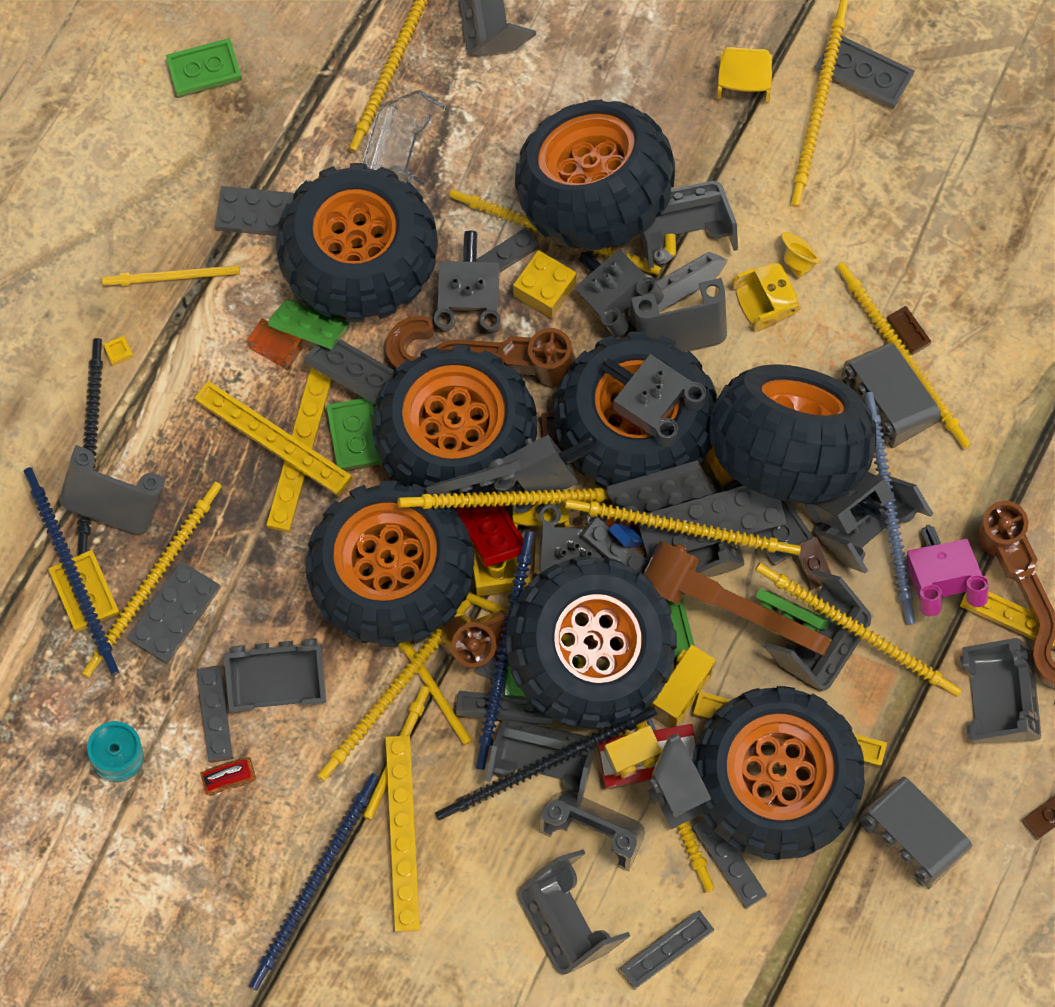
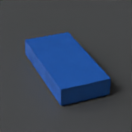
[609,524,643,548]

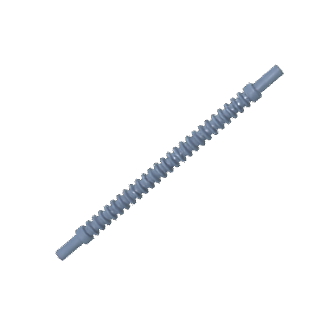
[864,392,916,625]

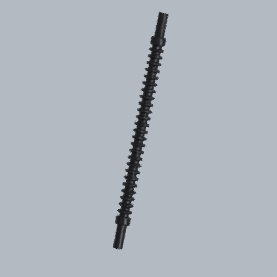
[76,338,103,556]
[435,706,658,821]

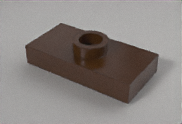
[886,306,932,355]
[795,537,831,590]
[1023,797,1055,840]

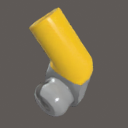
[653,234,676,264]

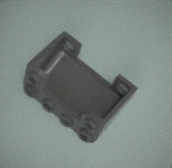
[629,278,727,352]
[841,342,941,449]
[224,638,327,712]
[859,777,972,890]

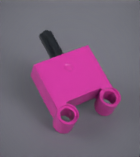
[907,525,989,616]

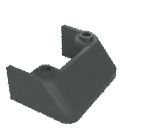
[459,0,537,55]
[639,181,738,269]
[814,476,934,574]
[763,569,871,690]
[486,720,596,803]
[648,733,711,829]
[518,849,630,975]

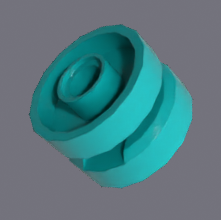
[87,721,144,783]

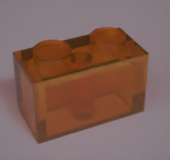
[247,318,303,370]

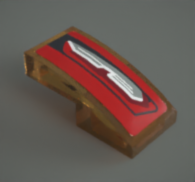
[200,757,257,796]

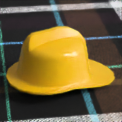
[781,232,822,277]

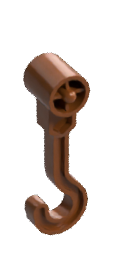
[386,316,576,387]
[977,500,1055,688]
[643,540,832,656]
[441,610,610,668]

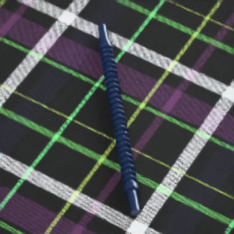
[23,467,120,676]
[475,531,535,770]
[248,773,380,991]

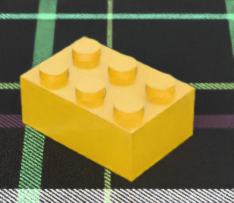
[649,644,716,728]

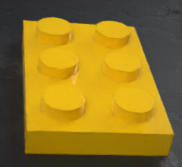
[48,550,120,633]

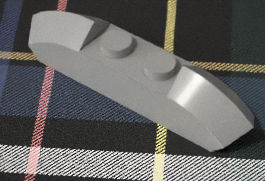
[627,252,728,317]

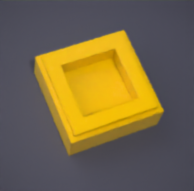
[103,335,134,366]

